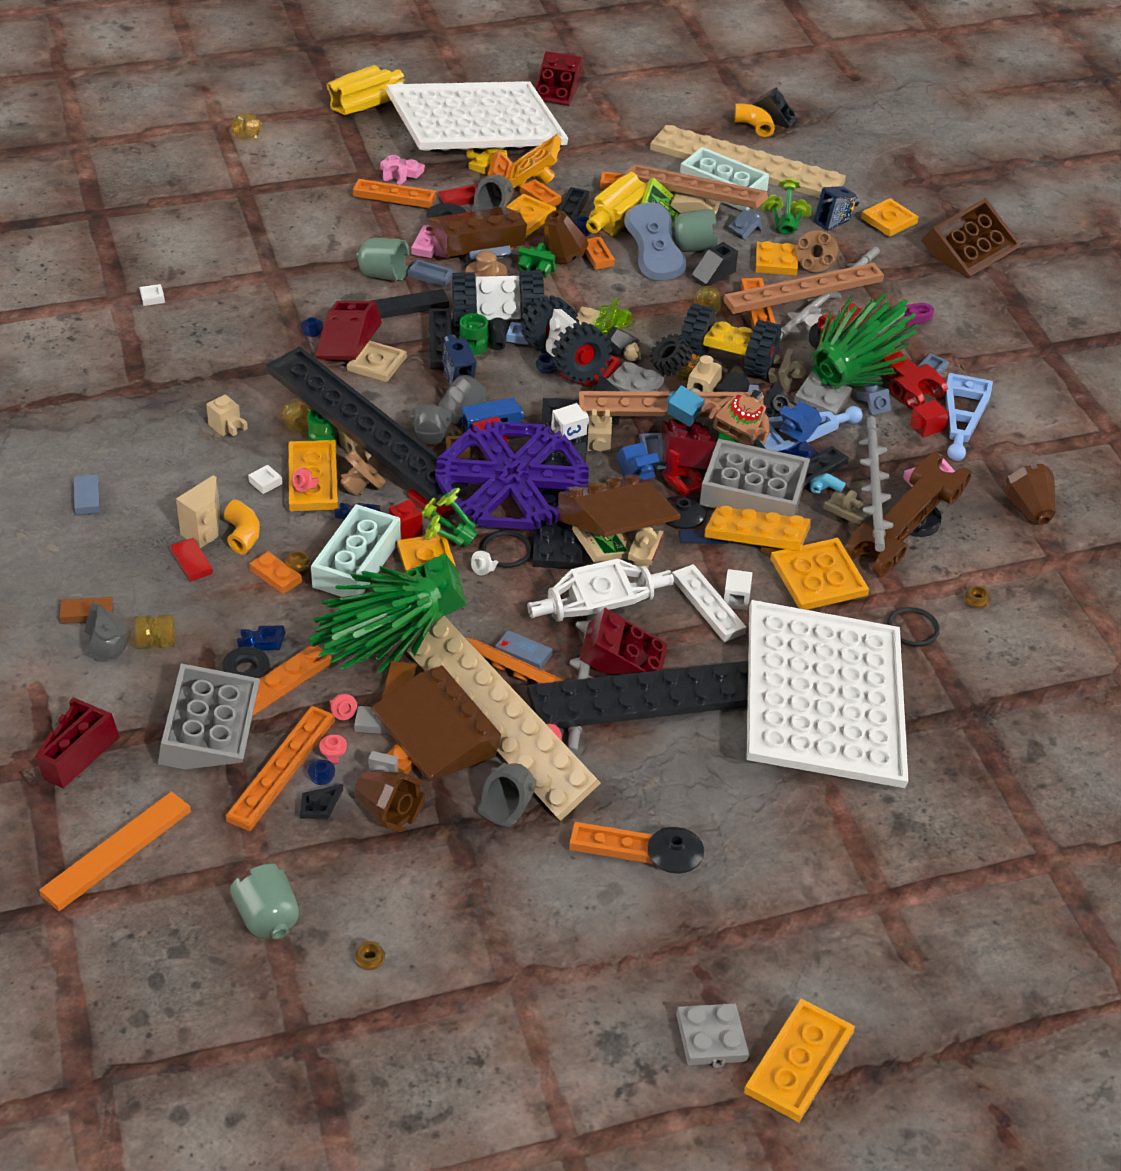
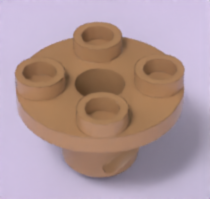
[796,230,838,272]
[465,251,507,278]
[341,450,387,495]

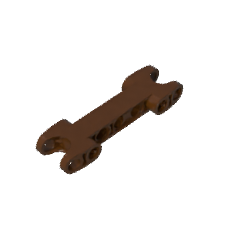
[845,452,972,577]

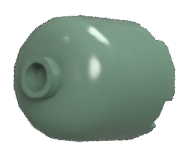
[671,209,718,252]
[356,237,410,281]
[230,864,300,939]

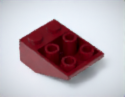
[535,51,583,106]
[315,301,382,361]
[662,419,716,469]
[579,607,668,675]

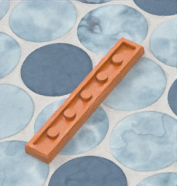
[225,706,335,831]
[39,791,191,912]

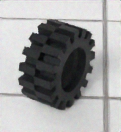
[649,334,693,377]

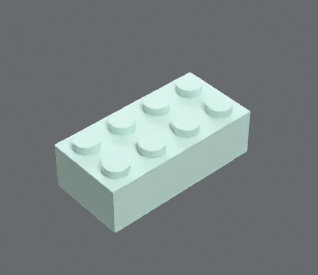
[680,147,769,211]
[311,504,401,597]

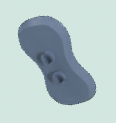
[624,202,686,281]

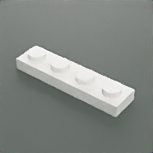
[672,564,747,642]

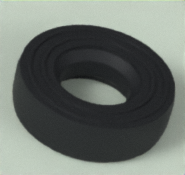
[222,647,270,679]

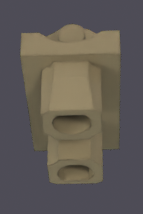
[768,349,807,390]
[823,490,870,531]

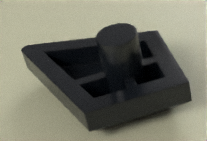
[606,326,640,357]
[300,784,344,819]

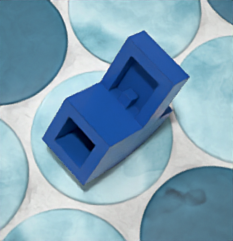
[779,401,822,442]
[616,442,659,480]

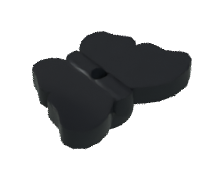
[763,382,795,418]

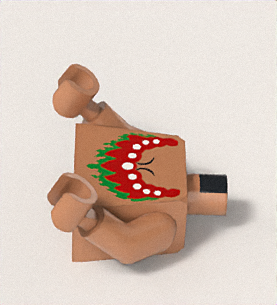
[701,390,770,446]

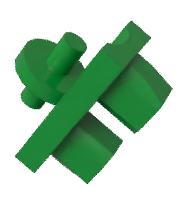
[518,243,557,278]

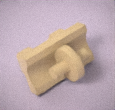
[628,527,664,569]

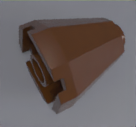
[544,210,588,264]
[1002,464,1056,525]
[355,772,425,832]

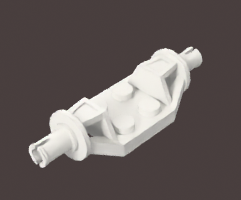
[527,559,674,622]

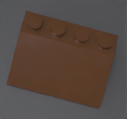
[921,198,1022,278]
[427,207,527,257]
[559,474,680,537]
[371,665,502,782]

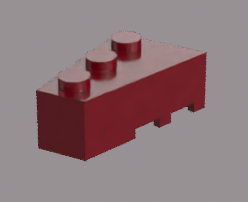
[35,697,120,789]

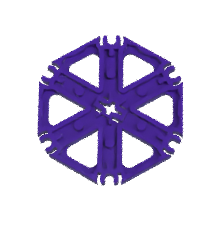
[435,421,589,530]

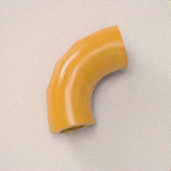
[735,104,775,137]
[224,499,260,555]

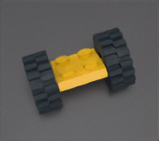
[681,303,782,379]

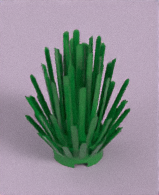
[810,293,918,389]
[309,566,443,674]

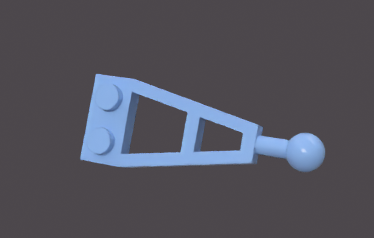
[945,373,993,461]
[754,406,863,453]

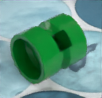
[460,313,488,355]
[307,409,339,445]

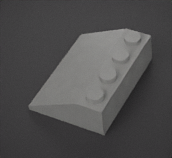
[700,439,810,516]
[158,663,260,769]

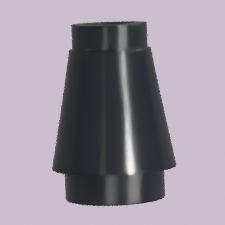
[488,317,509,350]

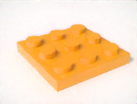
[770,538,869,610]

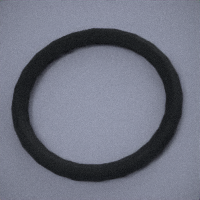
[481,531,533,568]
[887,607,940,647]

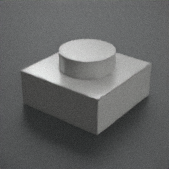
[368,751,398,772]

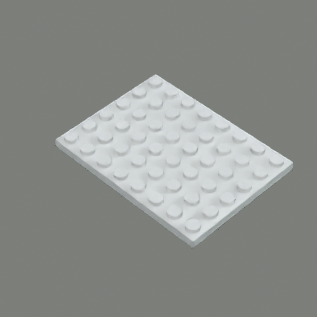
[386,81,568,151]
[747,600,908,788]

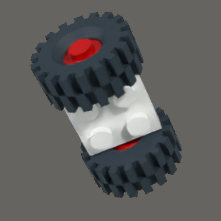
[452,271,544,327]
[520,295,612,383]

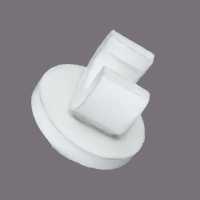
[471,551,498,575]

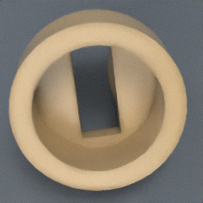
[623,342,641,362]

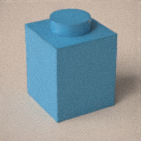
[666,385,704,427]

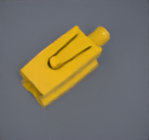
[327,65,404,115]
[586,172,648,237]

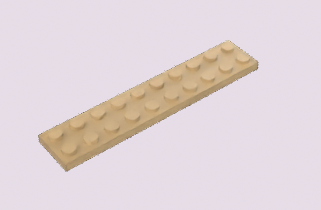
[650,125,846,198]
[406,616,601,821]

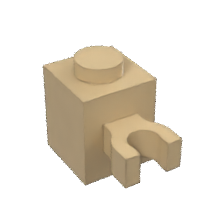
[206,395,248,436]
[587,409,612,452]

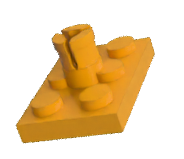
[508,134,562,188]

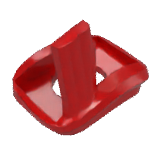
[661,449,703,495]

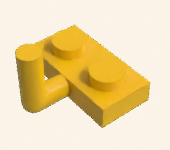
[466,147,507,175]

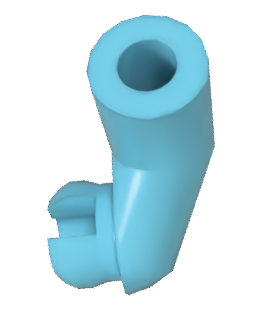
[810,473,846,494]

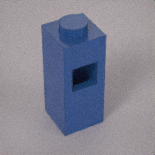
[462,398,524,432]

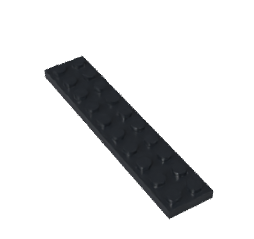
[266,346,468,507]
[532,398,587,569]
[527,661,748,729]

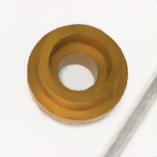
[285,551,310,572]
[964,586,990,608]
[355,941,385,970]

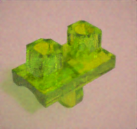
[595,298,633,333]

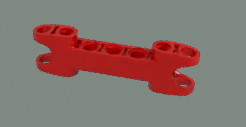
[818,303,948,410]

